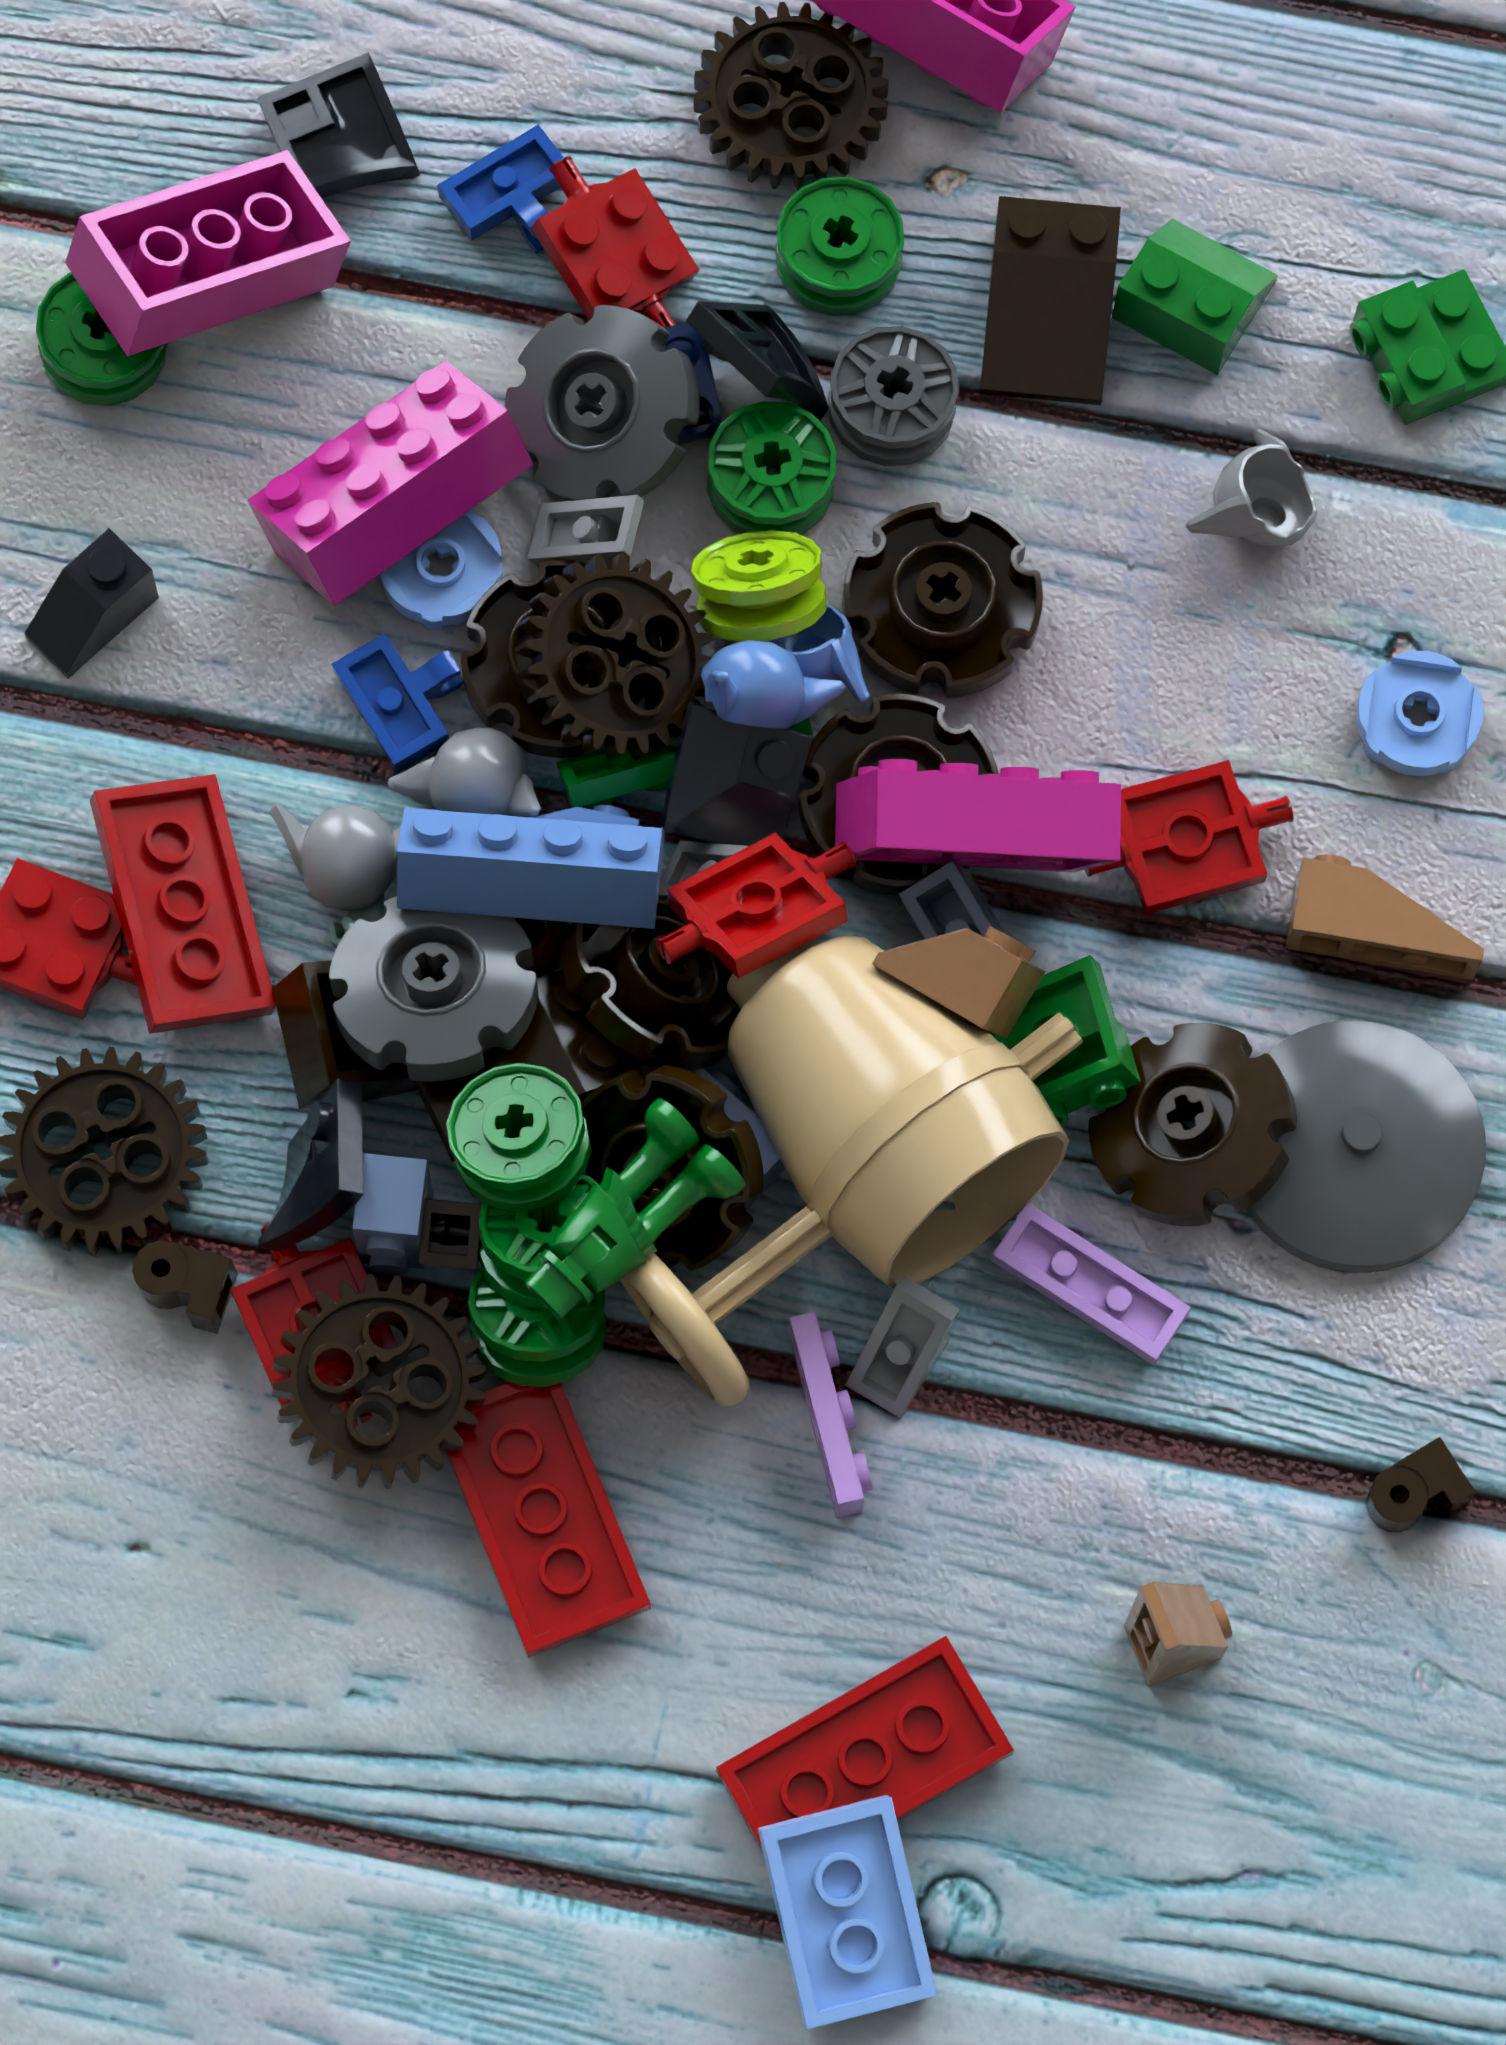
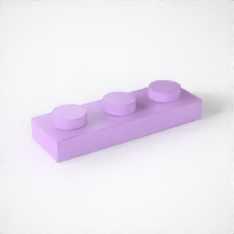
[991,1203,1191,1366]
[788,1311,872,1518]

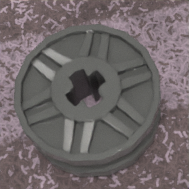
[828,326,959,466]

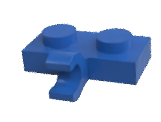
[437,124,564,254]
[331,633,464,773]

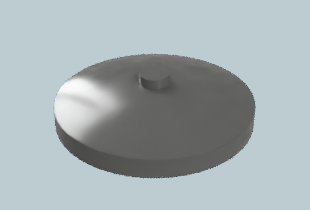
[1246,1020,1486,1273]

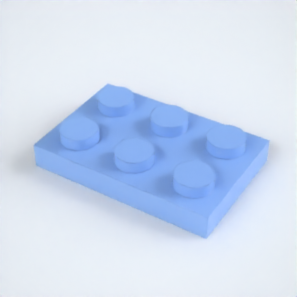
[758,1795,937,2029]

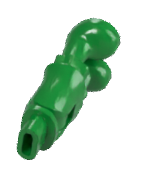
[524,1098,746,1320]

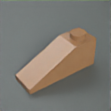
[1285,854,1484,980]
[1124,1582,1232,1687]

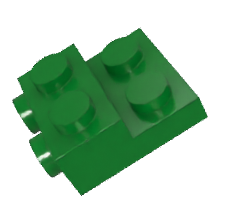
[1350,269,1506,425]
[988,955,1141,1127]

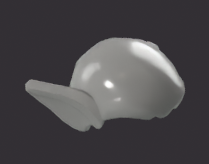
[1186,429,1317,547]
[388,727,541,817]
[269,804,428,911]

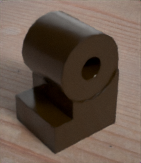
[418,1199,482,1270]
[132,1241,238,1334]
[1366,1437,1475,1532]

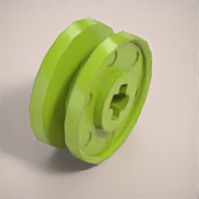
[691,530,827,642]

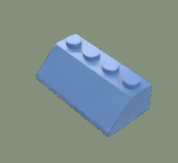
[397,808,665,929]

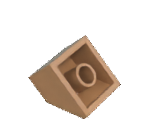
[872,926,1046,1038]

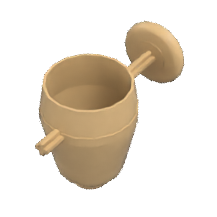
[620,935,1083,1408]

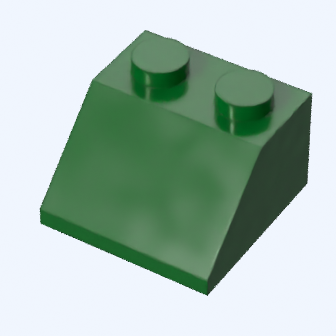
[1112,218,1278,375]

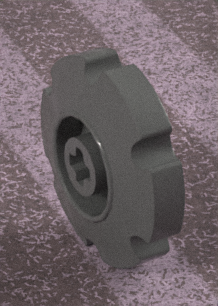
[505,305,700,501]
[329,896,538,1082]

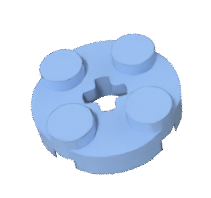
[380,510,503,631]
[1355,651,1484,776]

